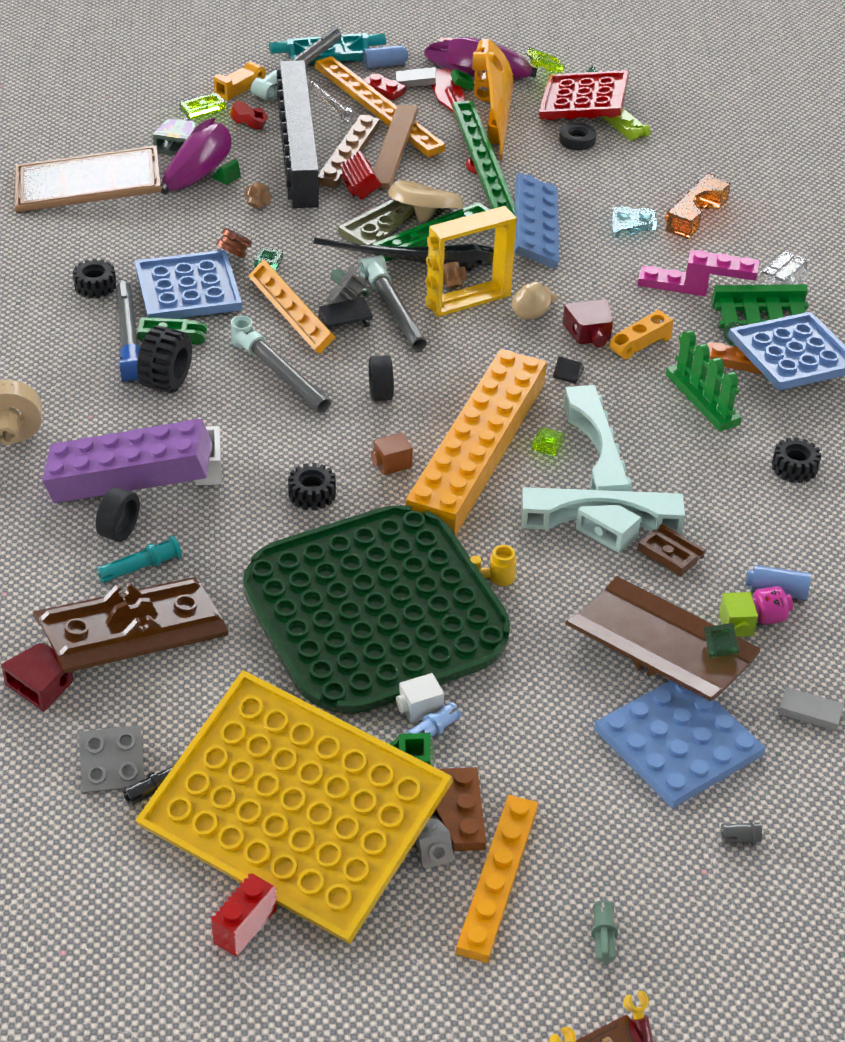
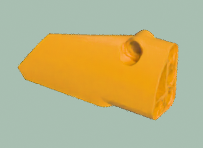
[472,39,513,160]

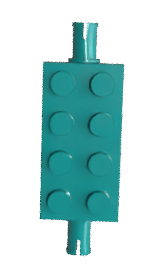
[269,33,386,64]

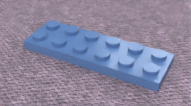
[514,172,559,269]

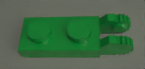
[137,317,207,345]

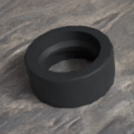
[95,487,140,542]

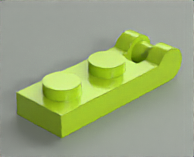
[601,108,651,141]

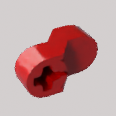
[230,101,268,130]

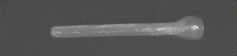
[306,76,359,126]

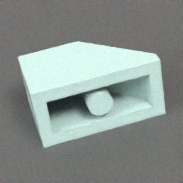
[576,505,641,553]

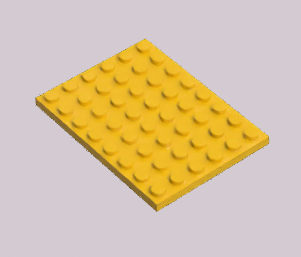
[135,670,453,945]

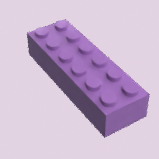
[42,419,212,503]

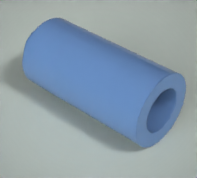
[363,45,408,69]
[745,565,811,600]

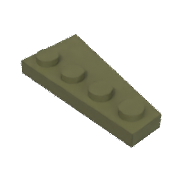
[338,199,415,245]

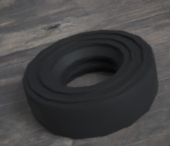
[559,123,596,150]

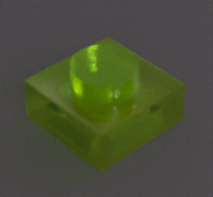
[532,427,565,456]

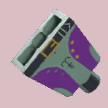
[153,117,197,156]

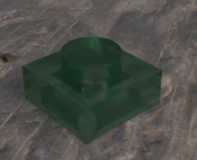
[254,247,283,271]
[704,623,739,658]

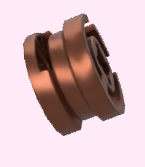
[216,227,253,259]

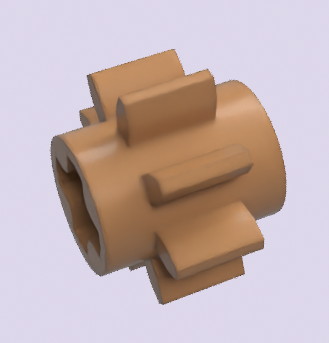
[243,182,273,209]
[443,262,467,289]

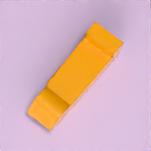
[213,61,266,101]
[609,309,673,359]

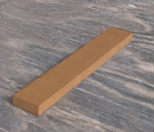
[373,105,418,189]

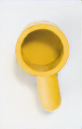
[470,545,517,586]

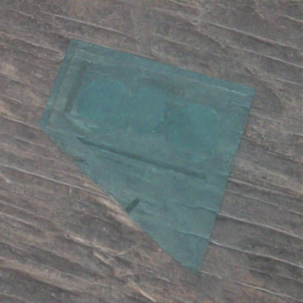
[612,206,657,238]

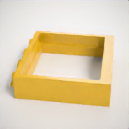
[425,206,517,317]

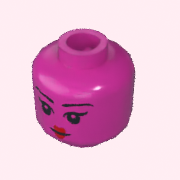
[752,586,793,625]

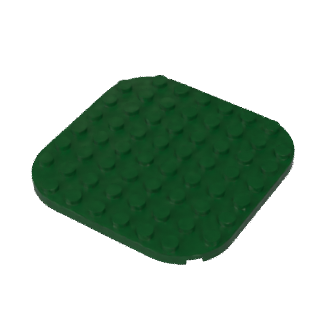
[243,505,510,714]

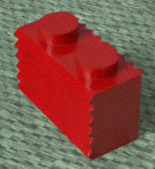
[339,151,382,200]
[211,873,277,956]

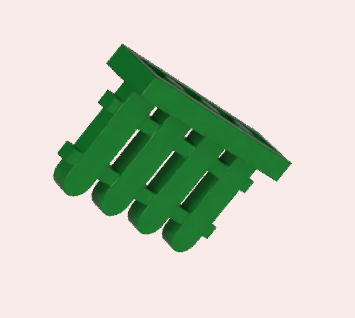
[711,284,808,335]
[666,330,742,432]

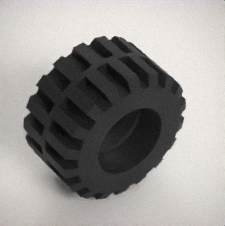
[137,326,192,393]

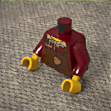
[549,991,653,1042]

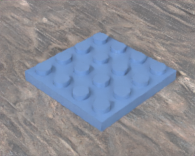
[134,250,242,319]
[728,312,845,391]
[594,681,766,809]

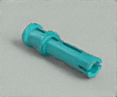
[96,535,182,583]

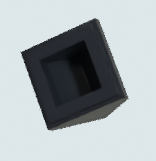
[553,356,584,384]

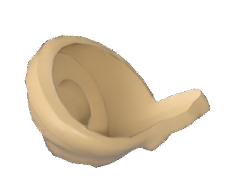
[512,281,558,320]

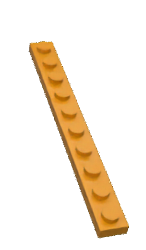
[315,56,445,157]

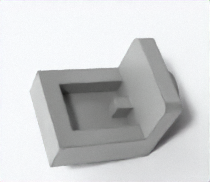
[414,818,454,869]

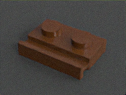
[637,524,706,576]

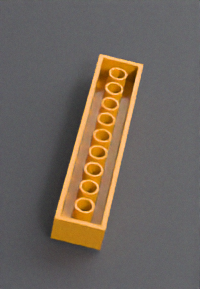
[405,349,547,536]

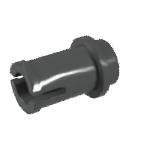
[721,820,762,845]

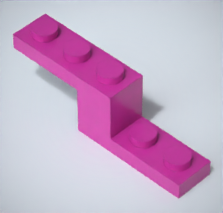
[638,250,760,296]

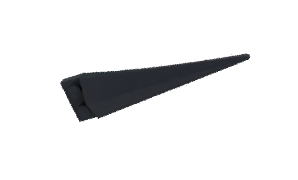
[313,237,494,271]

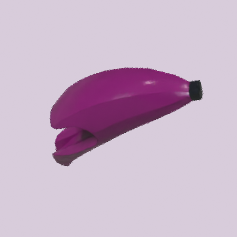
[424,37,538,80]
[160,118,232,195]

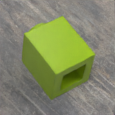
[719,592,758,637]

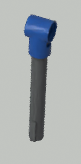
[116,281,140,382]

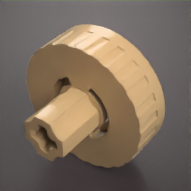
[0,380,42,445]

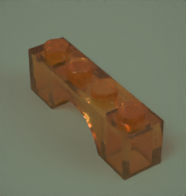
[665,174,731,239]

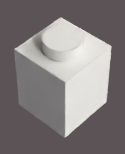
[396,673,444,724]

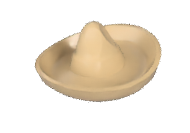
[388,180,464,223]

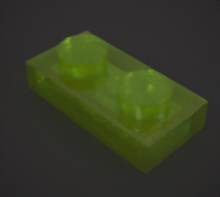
[526,47,565,73]
[180,93,226,119]

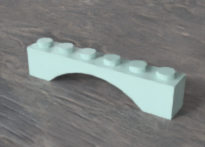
[563,385,632,492]
[521,487,685,535]

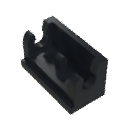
[318,297,373,329]

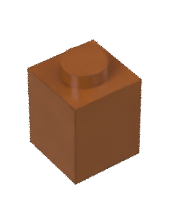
[371,433,413,475]

